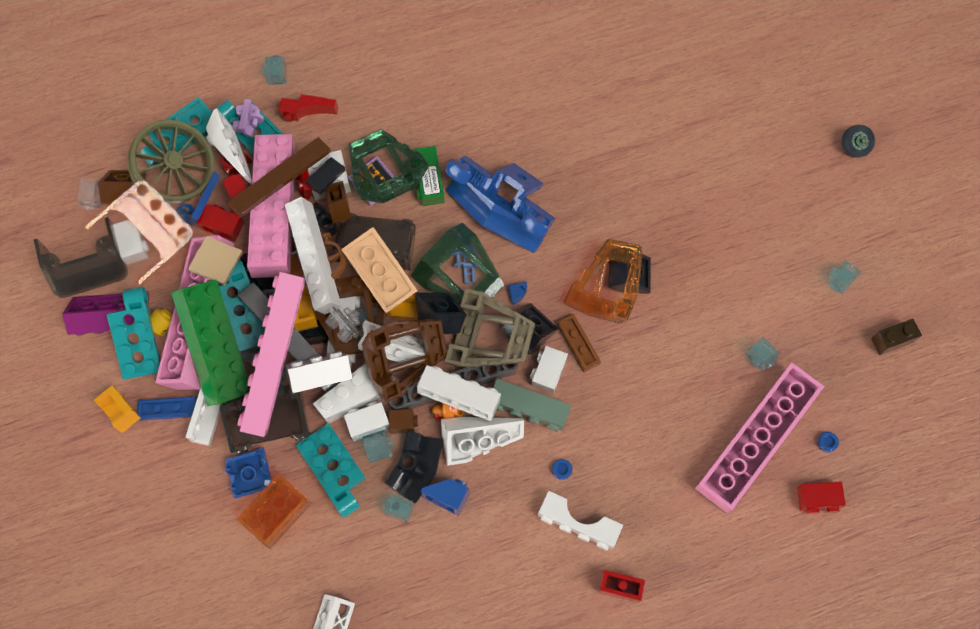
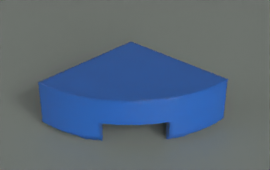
[508,281,527,305]

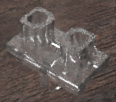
[325,307,362,343]

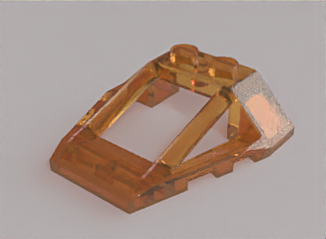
[564,239,642,324]

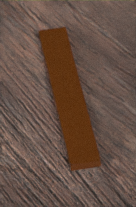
[228,137,331,218]

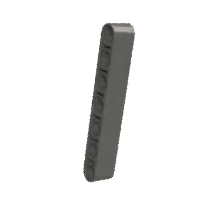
[237,282,342,393]
[389,363,518,410]

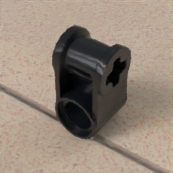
[313,202,338,236]

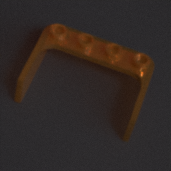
[84,181,193,285]

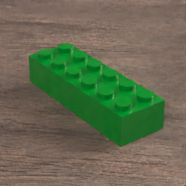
[171,279,251,406]

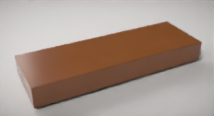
[556,313,601,372]

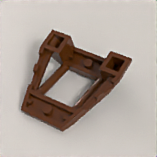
[312,276,386,355]
[362,319,447,404]

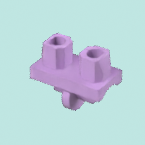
[232,99,264,137]

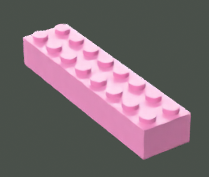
[247,134,296,278]
[155,235,234,390]
[238,272,306,437]
[695,363,825,514]

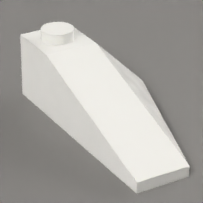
[206,109,252,185]
[441,417,524,466]

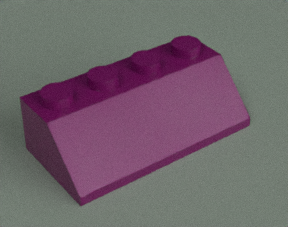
[62,291,149,336]

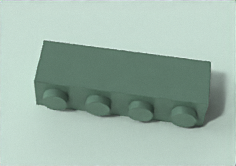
[494,379,571,432]

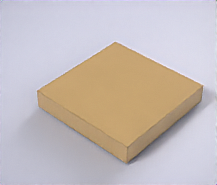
[188,236,242,286]

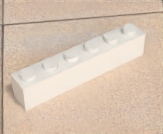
[285,197,342,314]

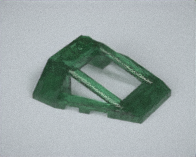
[349,129,429,204]
[411,222,504,307]

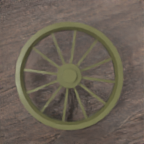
[127,120,214,204]

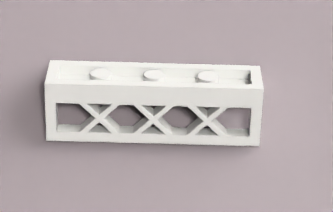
[358,320,426,368]
[186,388,223,446]
[313,594,355,629]

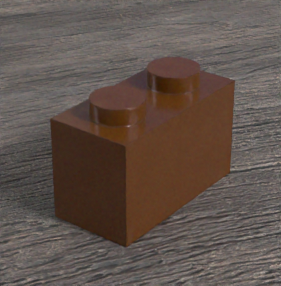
[326,181,352,223]

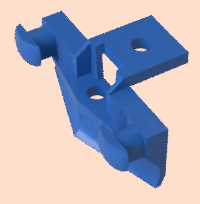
[446,156,556,253]

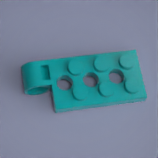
[141,97,212,167]
[214,100,283,156]
[219,260,266,352]
[107,286,161,380]
[296,423,366,519]

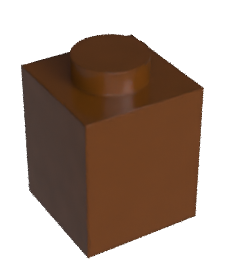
[389,409,418,434]

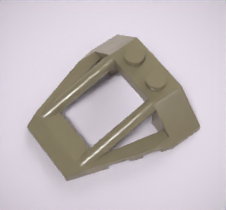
[445,288,535,367]

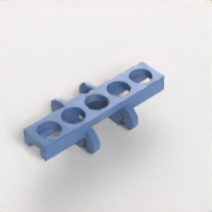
[453,236,478,285]

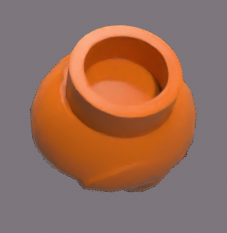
[432,403,465,421]

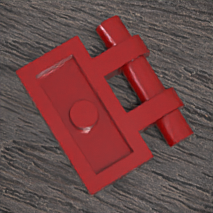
[296,169,312,201]

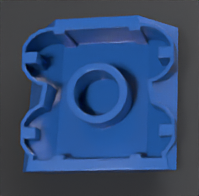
[225,447,273,498]

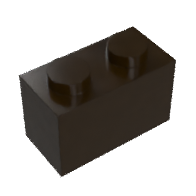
[871,319,922,355]

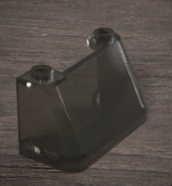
[333,213,416,271]
[219,385,310,454]

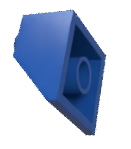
[421,479,470,516]

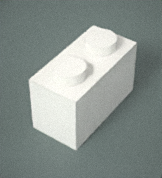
[113,218,150,264]
[530,346,568,394]
[344,402,389,441]

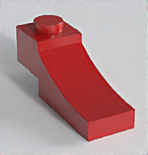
[278,94,338,122]

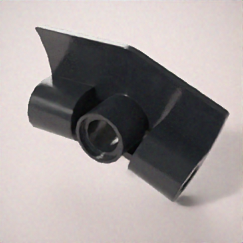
[384,431,443,504]

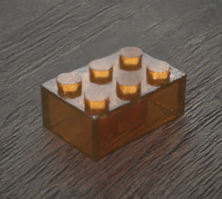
[236,473,312,549]

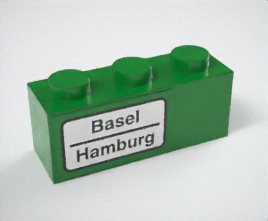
[411,146,445,206]

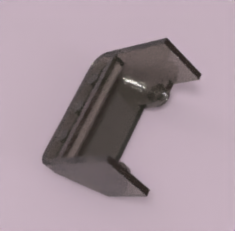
[33,217,128,298]

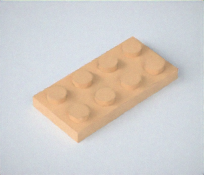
[341,227,418,313]

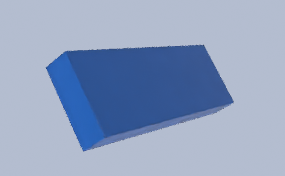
[188,171,220,226]
[138,396,198,421]

